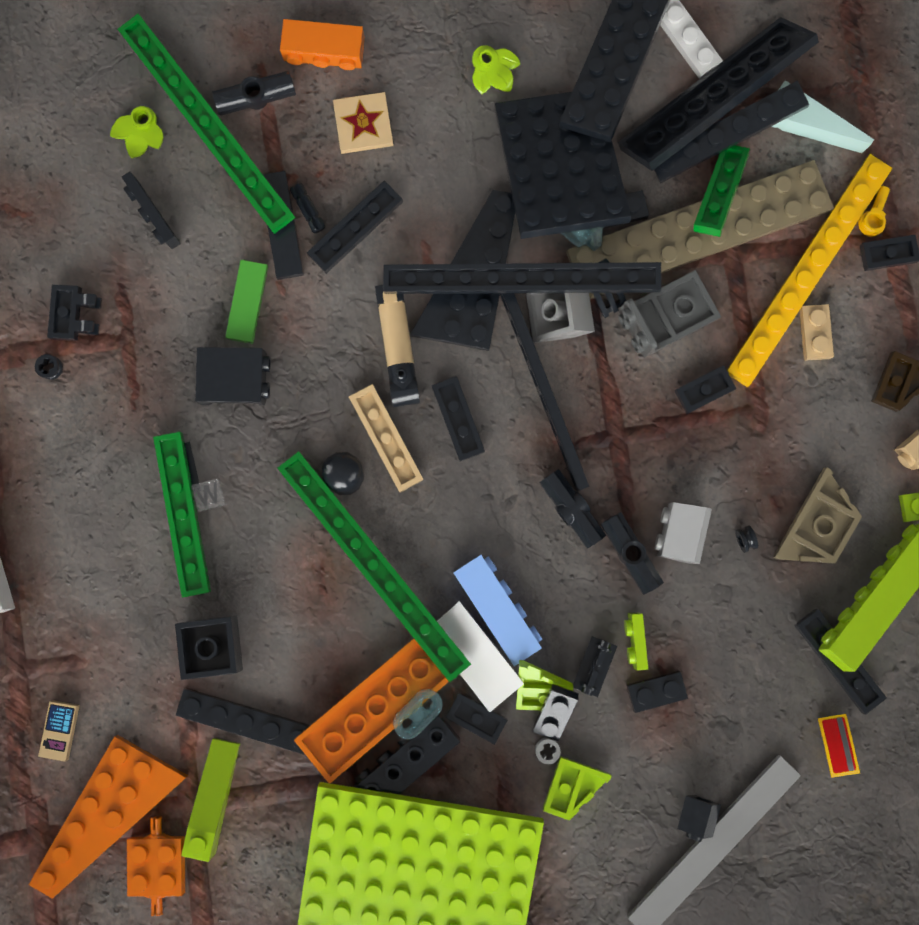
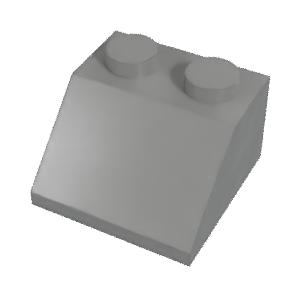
[526,293,595,343]
[654,502,712,564]

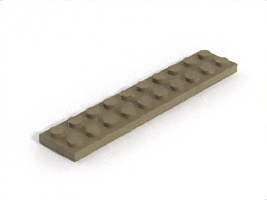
[566,160,834,299]

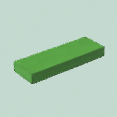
[225,260,268,344]

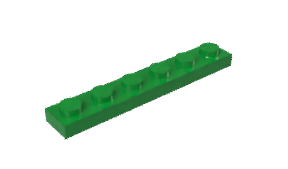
[153,432,211,598]

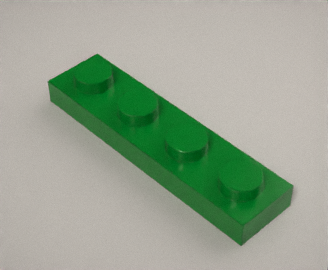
[693,145,750,237]

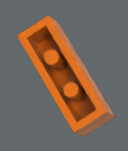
[280,19,365,70]

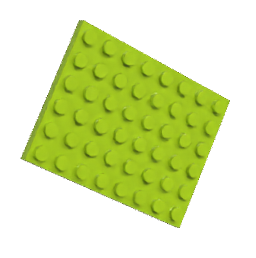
[298,782,544,925]

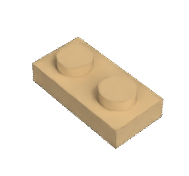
[799,304,834,361]

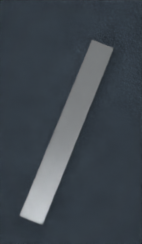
[627,755,801,925]

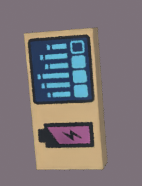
[38,700,80,761]

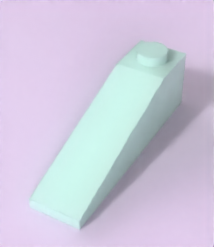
[772,80,874,153]

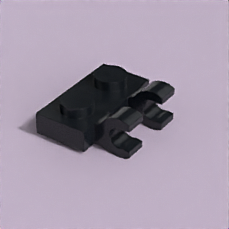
[47,285,102,341]

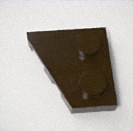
[871,351,919,412]

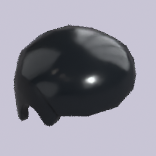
[322,452,364,496]

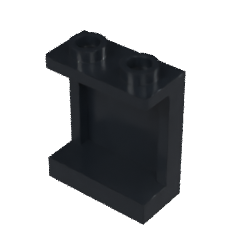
[195,347,271,405]

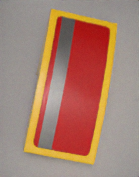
[818,714,860,778]

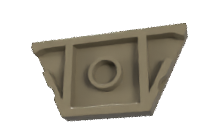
[773,467,862,564]

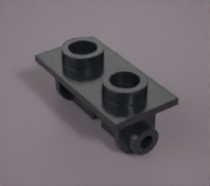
[573,636,617,697]

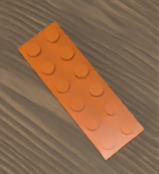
[294,638,449,783]

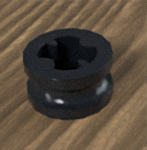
[35,354,63,380]
[735,525,759,553]

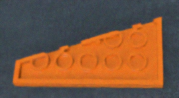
[28,735,188,899]

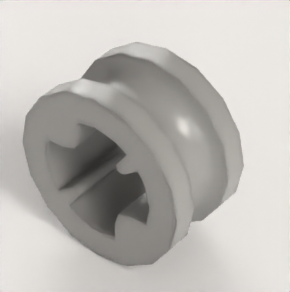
[535,737,561,764]

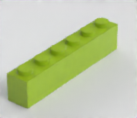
[818,524,919,672]

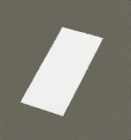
[437,601,524,712]

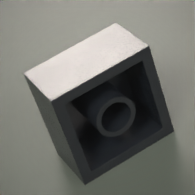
[175,615,243,680]

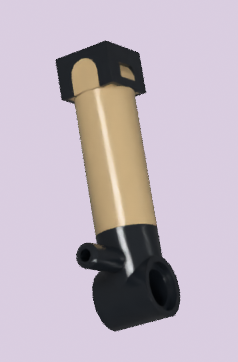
[375,285,420,407]

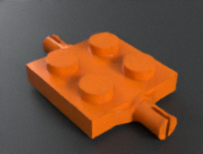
[127,816,185,916]

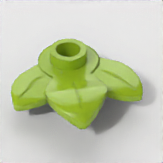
[472,45,520,94]
[110,106,164,158]

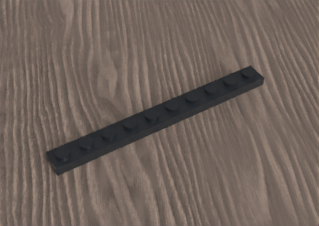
[383,262,661,294]

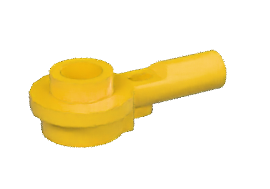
[858,186,890,237]

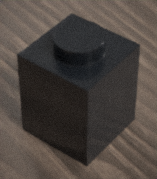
[677,795,721,842]

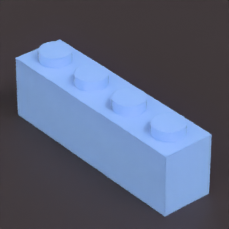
[453,555,542,666]

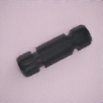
[290,183,325,234]

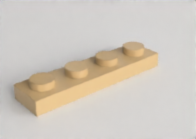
[349,384,423,492]

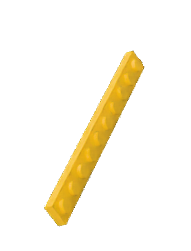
[727,154,892,387]

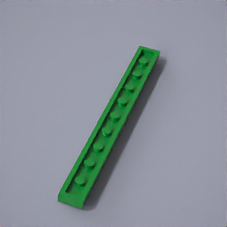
[118,13,295,234]
[277,451,471,683]

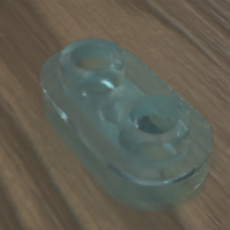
[393,689,443,739]

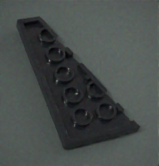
[410,190,516,351]

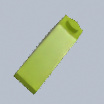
[181,738,240,862]

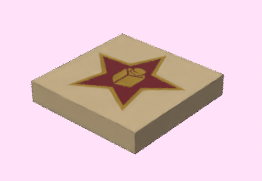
[333,92,393,154]

